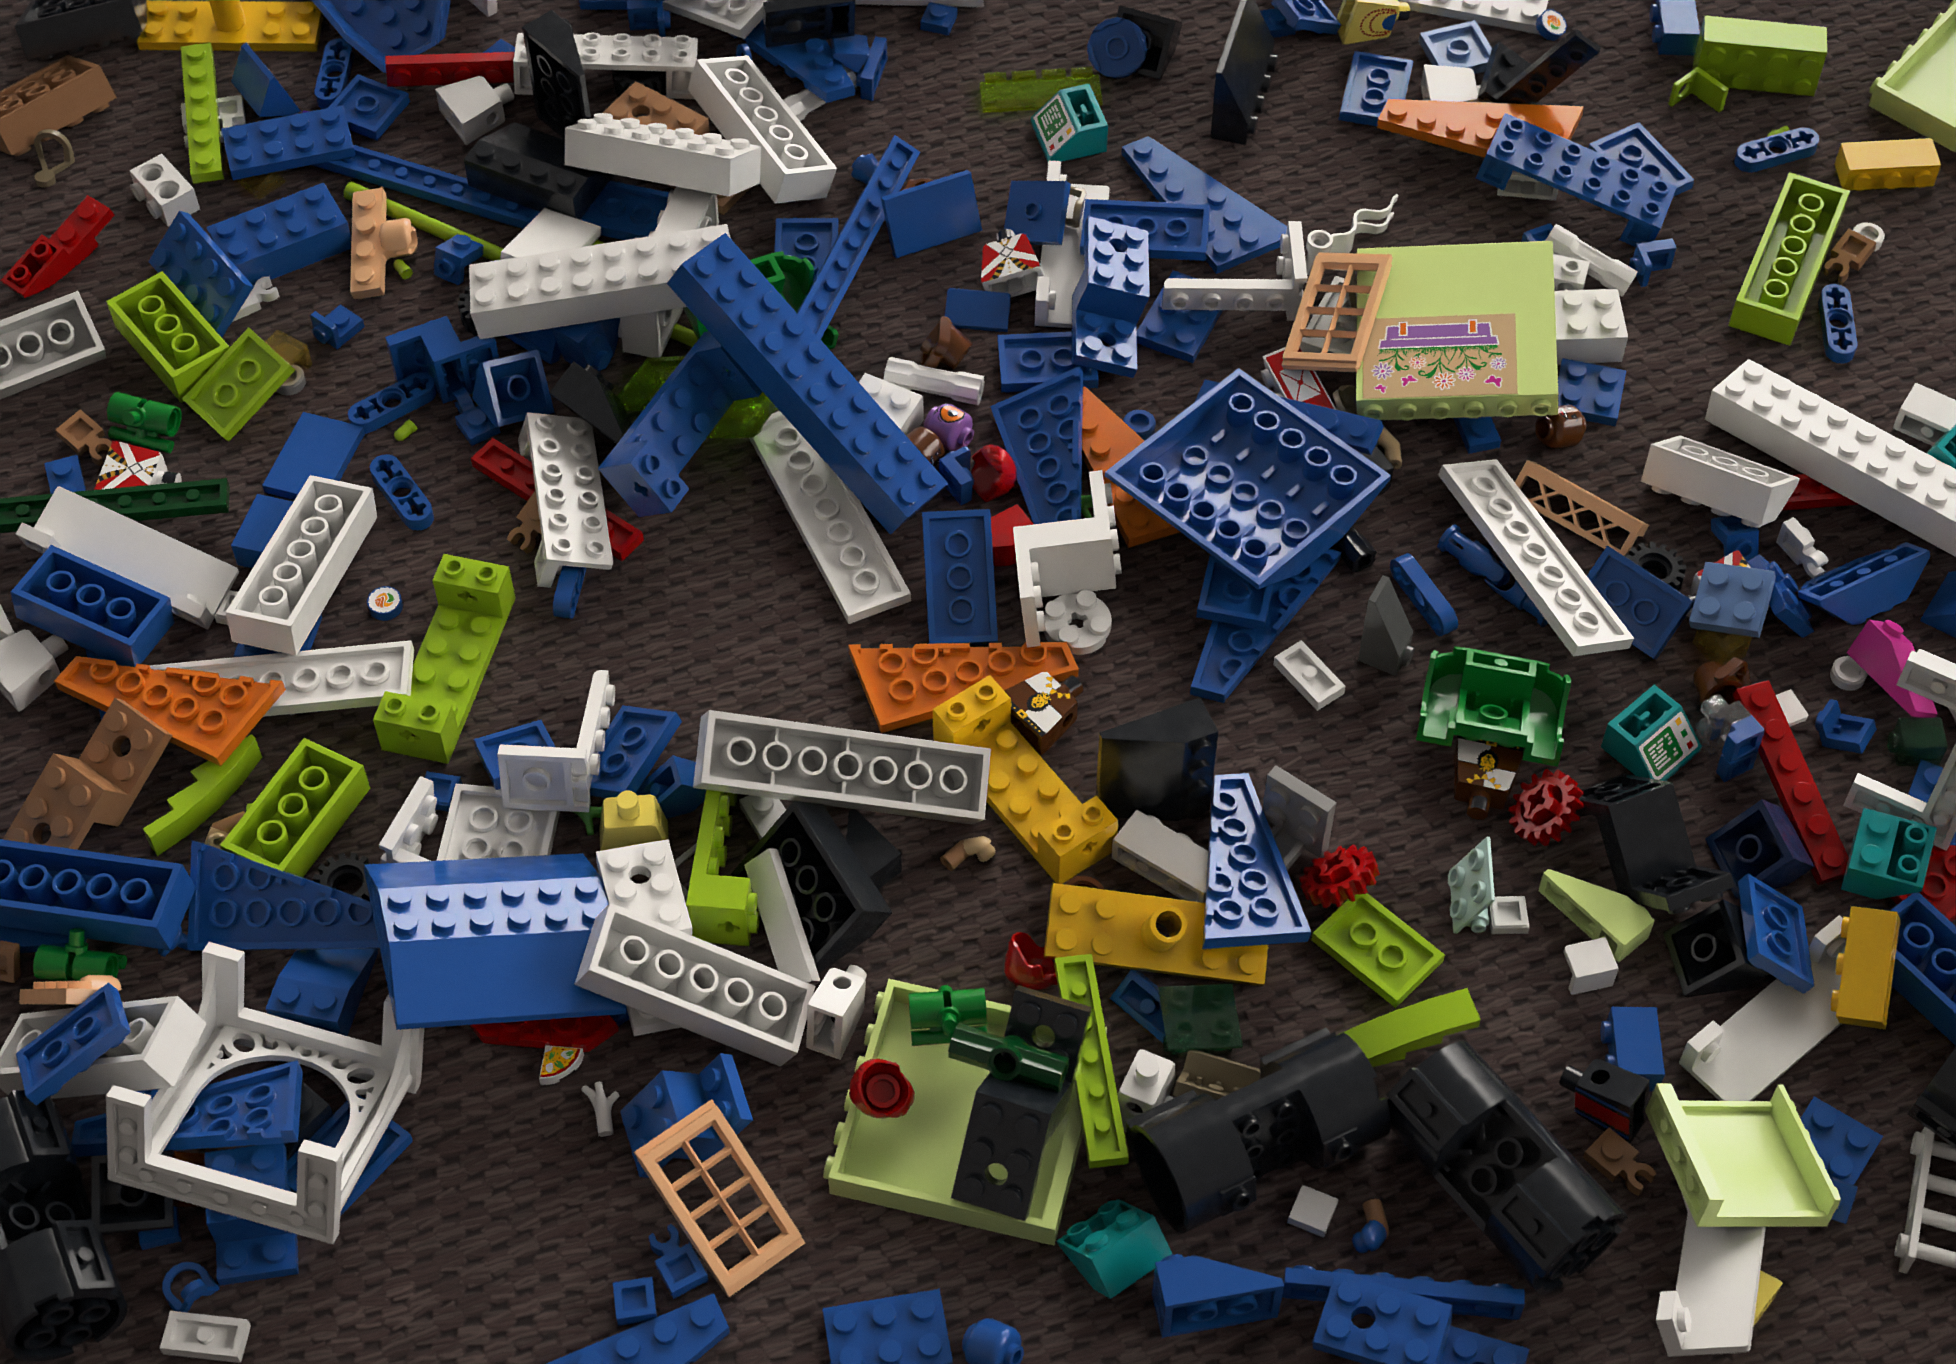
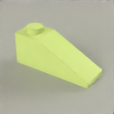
[1538,869,1655,963]

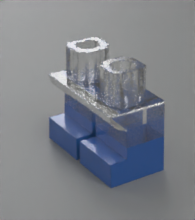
[1694,694,1765,782]

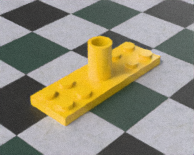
[137,0,324,51]
[1044,883,1268,986]

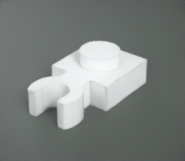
[232,276,279,322]
[1776,517,1829,578]

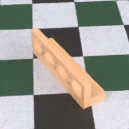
[1515,460,1649,557]

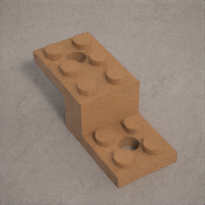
[603,81,751,215]
[2,698,173,850]

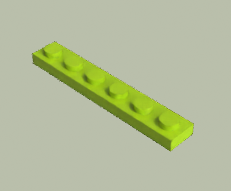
[181,42,224,184]
[1054,954,1129,1168]

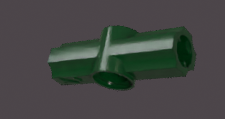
[948,1023,1069,1093]

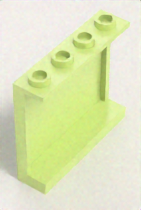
[1645,1084,1841,1227]

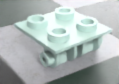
[1448,837,1495,933]

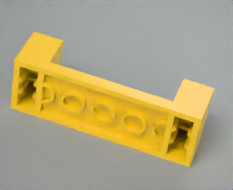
[933,675,1118,884]

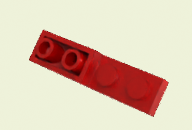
[0,195,115,298]

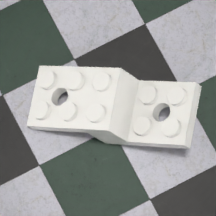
[596,839,692,1036]

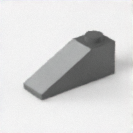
[1358,575,1415,676]

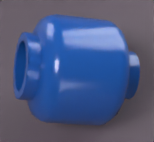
[962,1318,1024,1364]

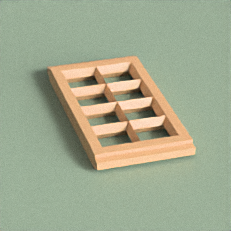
[1282,252,1393,372]
[634,1099,805,1297]

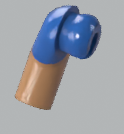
[1352,1199,1389,1253]

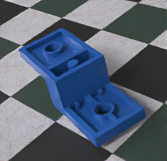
[1072,216,1150,378]
[1313,1271,1529,1364]

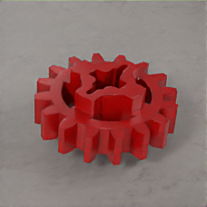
[1508,769,1584,846]
[1299,845,1380,908]

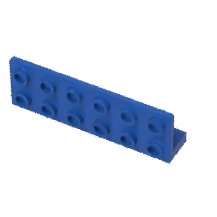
[1476,114,1677,247]

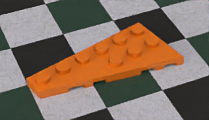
[54,656,286,766]

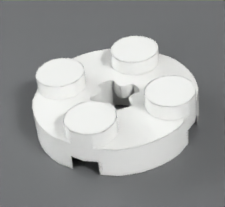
[1044,590,1112,655]

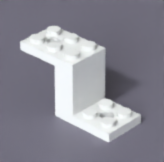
[1013,470,1122,647]

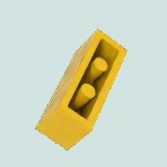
[1834,138,1941,191]
[1831,906,1900,1029]

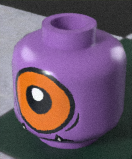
[924,404,974,452]

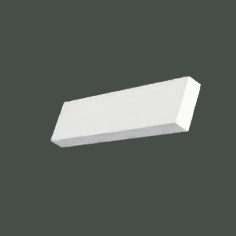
[744,848,821,986]

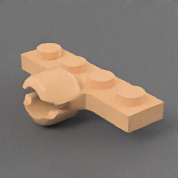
[350,187,418,299]
[19,975,122,1007]

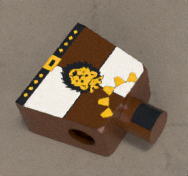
[1005,672,1084,755]
[1454,735,1523,820]

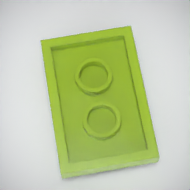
[182,327,295,442]
[1311,893,1445,1008]

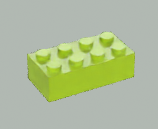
[1693,15,1827,96]
[106,271,230,403]
[220,738,370,878]

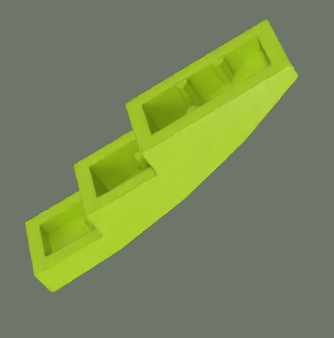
[143,734,262,856]
[1338,988,1481,1067]

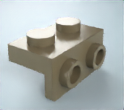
[1173,1049,1261,1100]

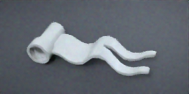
[1306,194,1398,275]

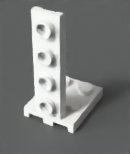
[1162,221,1308,321]
[497,670,615,812]
[379,776,438,864]

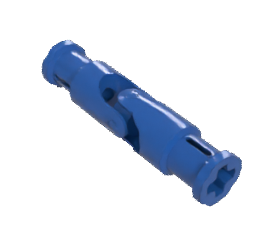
[1437,524,1548,627]

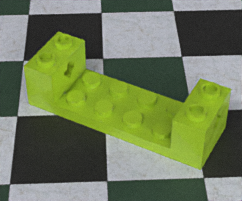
[373,554,516,764]
[686,790,760,946]

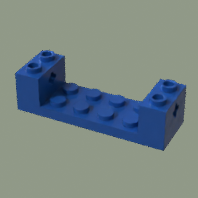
[598,331,763,517]

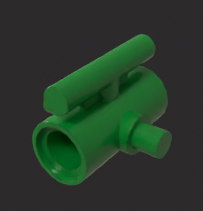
[107,392,182,453]
[33,928,127,981]
[908,985,987,1046]

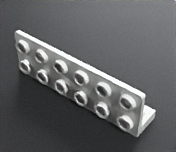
[513,32,698,99]
[1035,161,1109,328]
[518,412,613,588]
[16,487,239,630]
[1679,915,1846,1101]
[1656,1192,1766,1357]

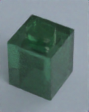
[1888,718,1948,766]

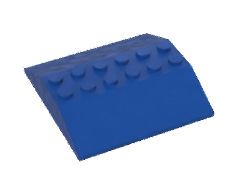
[1105,368,1391,590]
[364,853,626,1030]

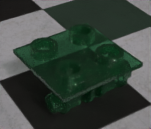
[1158,984,1243,1055]

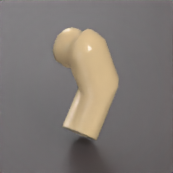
[1376,427,1402,469]

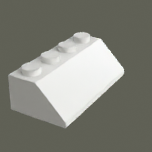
[1641,435,1800,528]

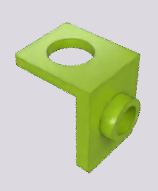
[1668,67,1729,112]

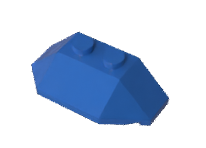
[1798,542,1930,625]

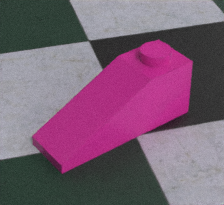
[1846,620,1938,719]

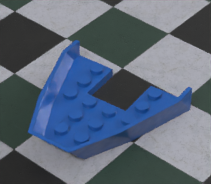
[312,0,451,73]

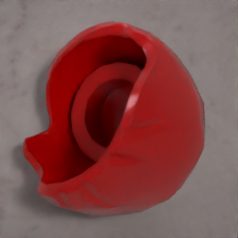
[971,444,1017,502]
[1004,932,1058,990]
[849,1059,915,1119]

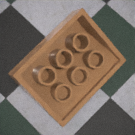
[0,55,117,156]

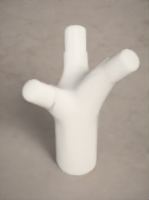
[582,1082,619,1137]

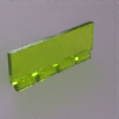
[980,67,1103,113]

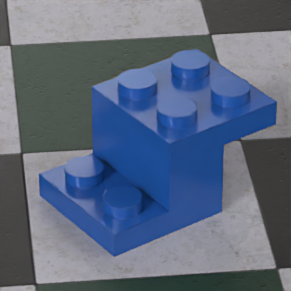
[385,316,499,404]
[620,1053,753,1178]
[205,1143,299,1285]

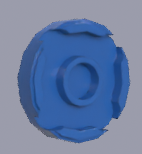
[1087,17,1148,79]

